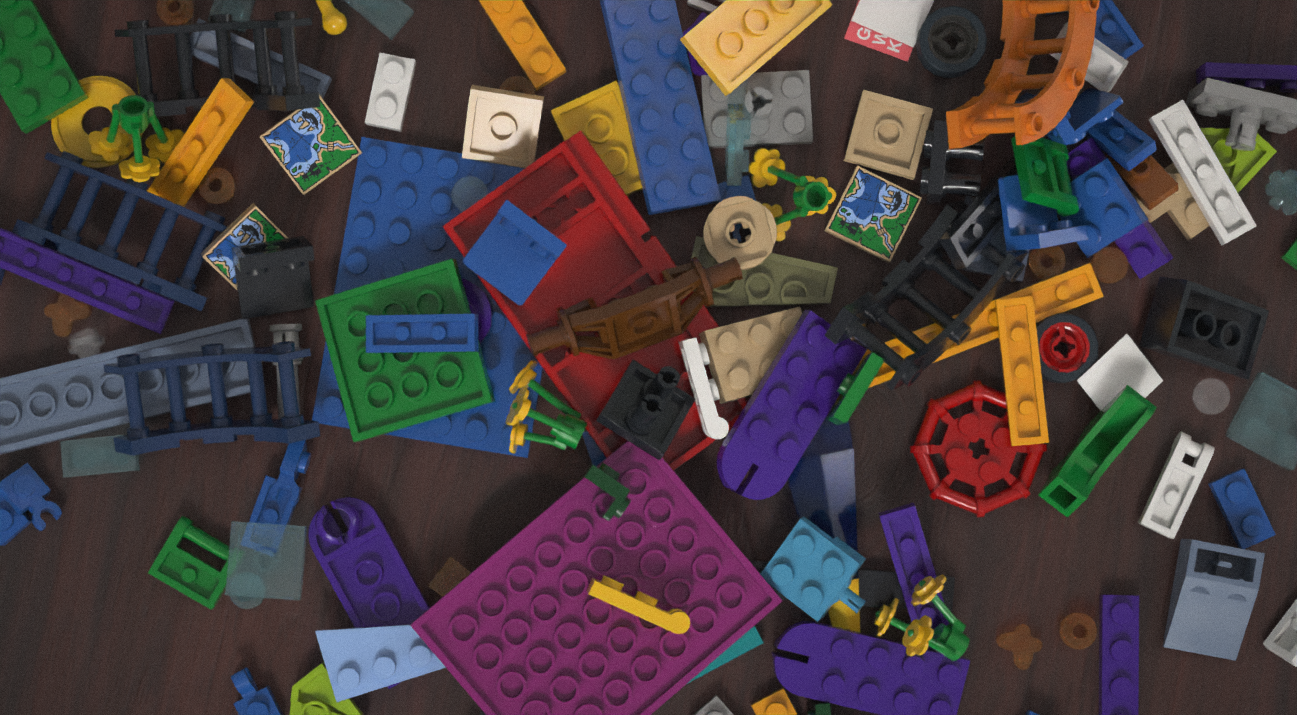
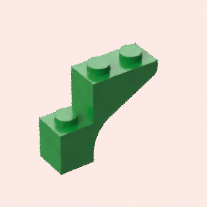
[1038,385,1157,517]

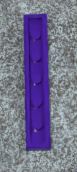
[0,228,175,334]

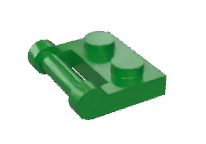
[1011,136,1079,216]
[148,515,247,610]

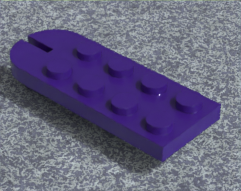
[717,310,867,500]
[308,497,430,689]
[772,621,970,715]

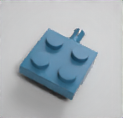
[761,516,866,622]

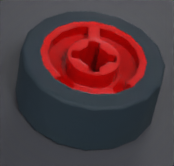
[1036,313,1098,383]

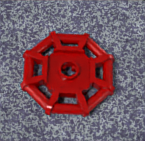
[910,380,1047,518]

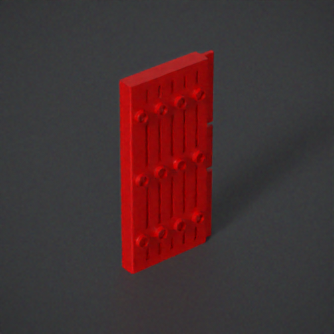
[443,130,751,471]

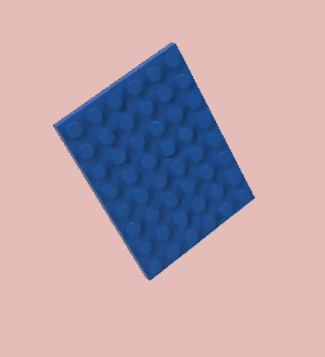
[312,137,543,458]

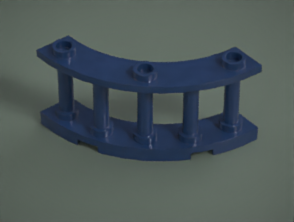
[12,151,228,311]
[104,341,320,456]

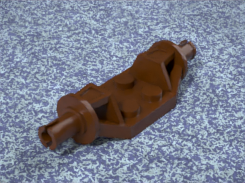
[526,257,743,360]

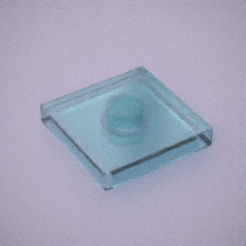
[225,521,307,600]

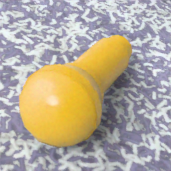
[315,0,347,35]

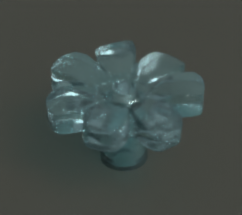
[1265,169,1297,215]

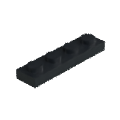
[939,155,1018,269]

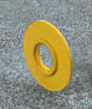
[51,76,143,168]

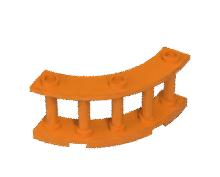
[946,0,1100,149]

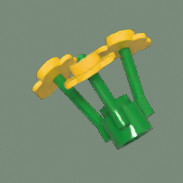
[874,574,970,661]

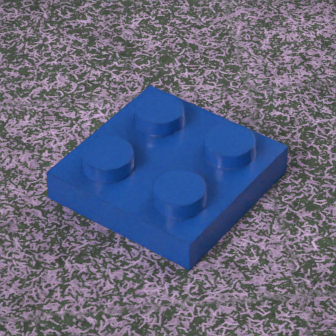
[1056,158,1148,258]

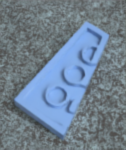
[315,625,446,702]

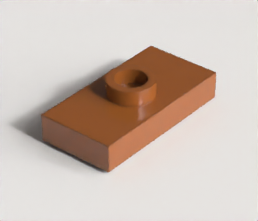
[1105,154,1179,211]

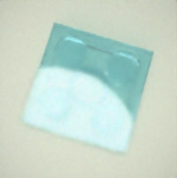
[1225,372,1297,471]

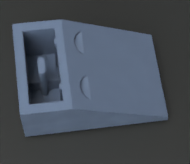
[1162,539,1265,661]

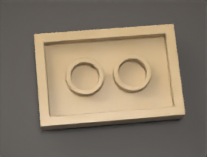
[699,307,802,404]

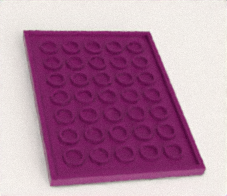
[410,441,782,715]

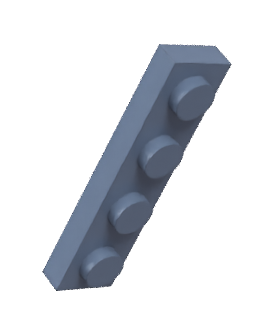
[190,18,332,98]

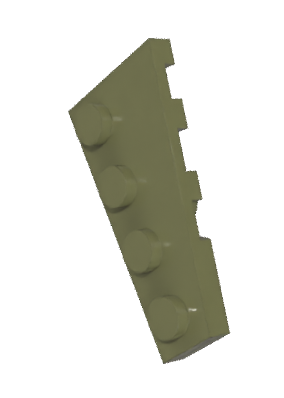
[691,236,838,307]

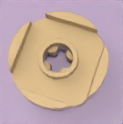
[703,196,777,270]

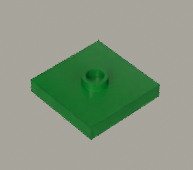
[826,352,884,425]

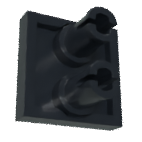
[920,120,985,206]
[596,360,696,460]

